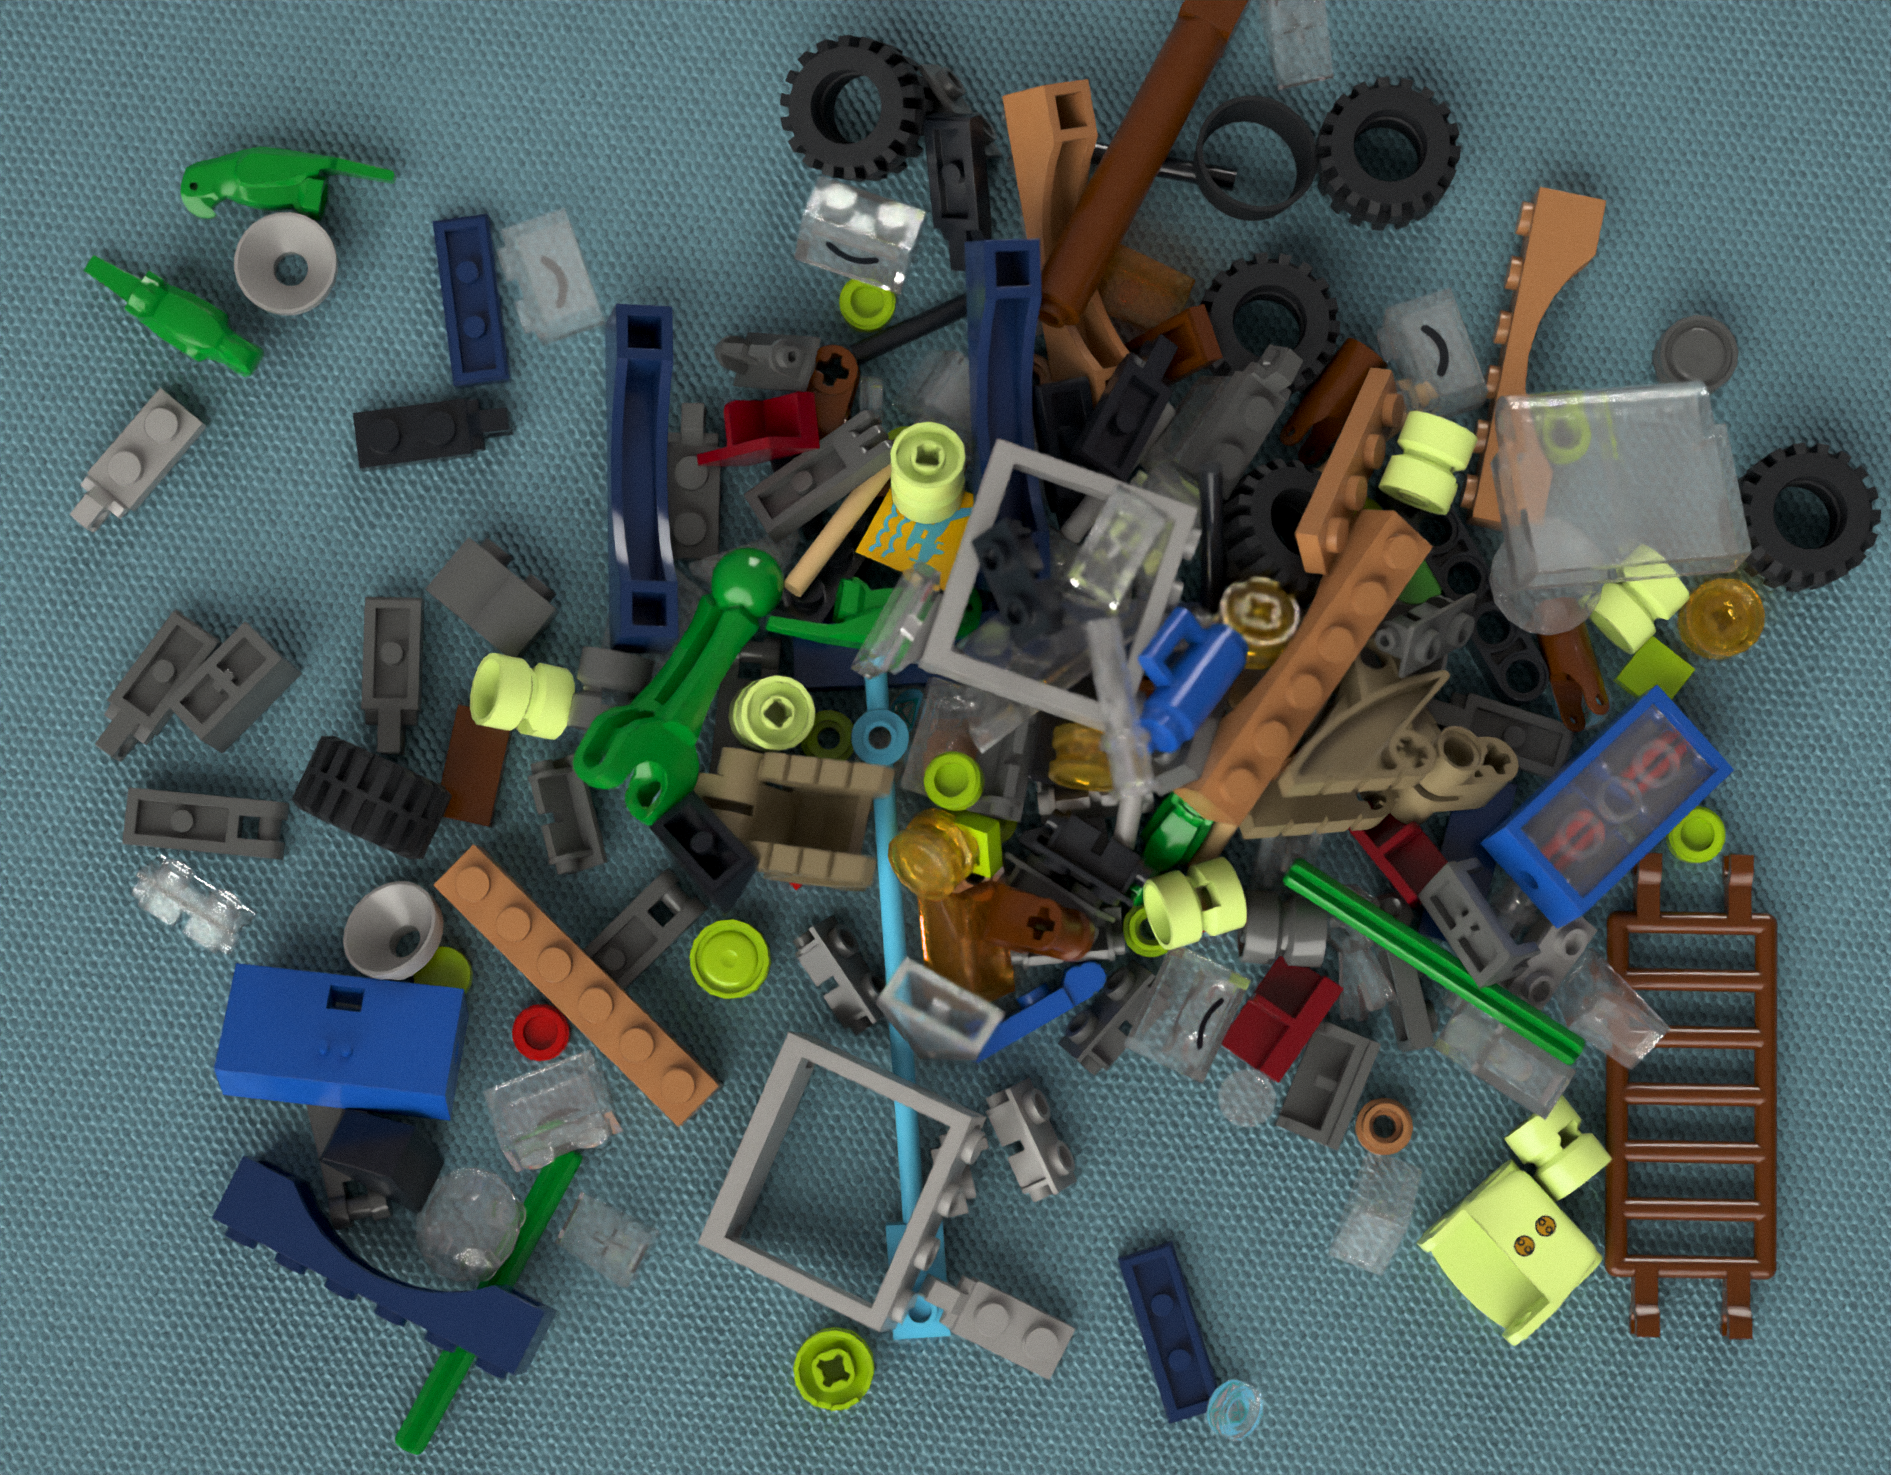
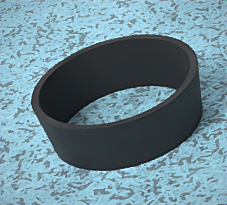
[1193,96,1318,221]

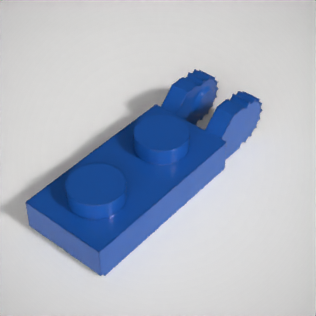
[962,960,1107,1063]

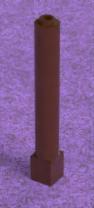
[1038,0,1251,328]

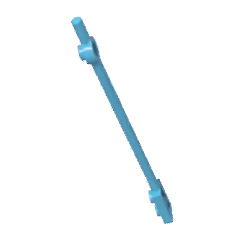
[851,652,951,1340]

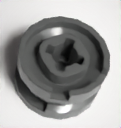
[1651,315,1738,400]

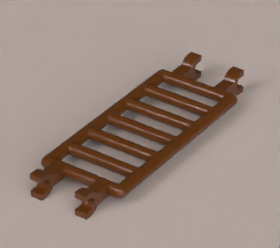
[1605,853,1778,1339]

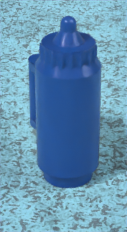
[1136,607,1248,754]

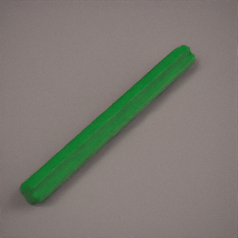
[1283,858,1585,1065]
[395,1143,582,1455]

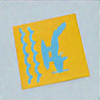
[855,487,974,591]

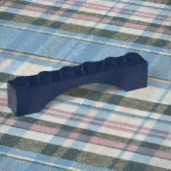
[965,238,1051,592]
[605,304,679,654]
[212,1156,557,1379]

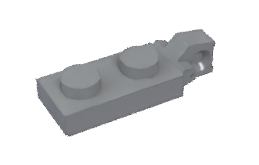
[70,388,207,533]
[917,1273,1075,1380]

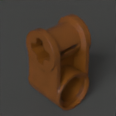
[806,344,860,441]
[980,884,1095,962]

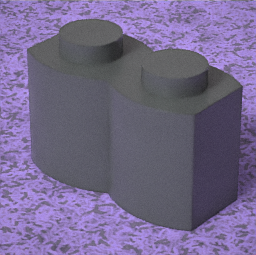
[425,537,559,658]

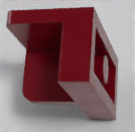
[697,392,820,466]
[1348,800,1448,910]
[1220,956,1344,1083]

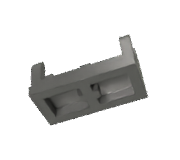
[164,621,302,754]
[1417,858,1541,989]
[1274,1021,1381,1151]

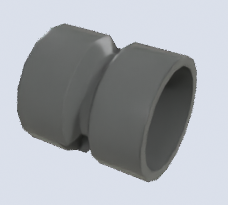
[567,646,655,731]
[1237,889,1328,968]

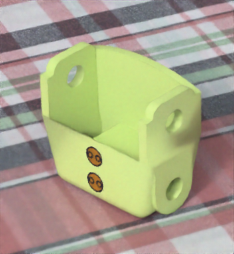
[1417,1159,1603,1346]

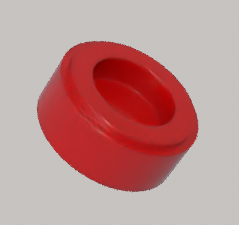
[512,1004,571,1061]

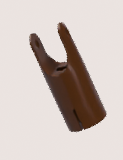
[1279,337,1388,465]
[1530,598,1610,733]

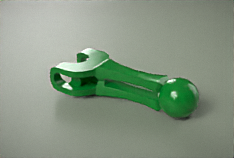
[573,547,784,826]

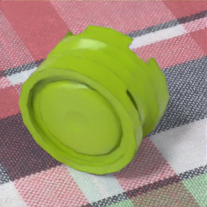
[689,919,771,999]
[793,1326,875,1411]

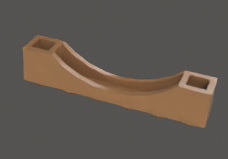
[1002,79,1130,409]
[1459,187,1607,537]
[1173,509,1433,826]
[433,844,723,1127]

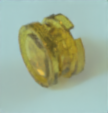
[1213,576,1300,669]
[1677,577,1765,660]
[1048,723,1133,792]
[888,808,980,901]

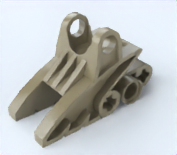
[1239,633,1519,839]
[693,747,895,892]

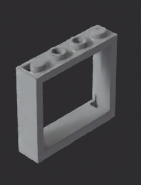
[918,439,1202,736]
[698,1032,987,1332]

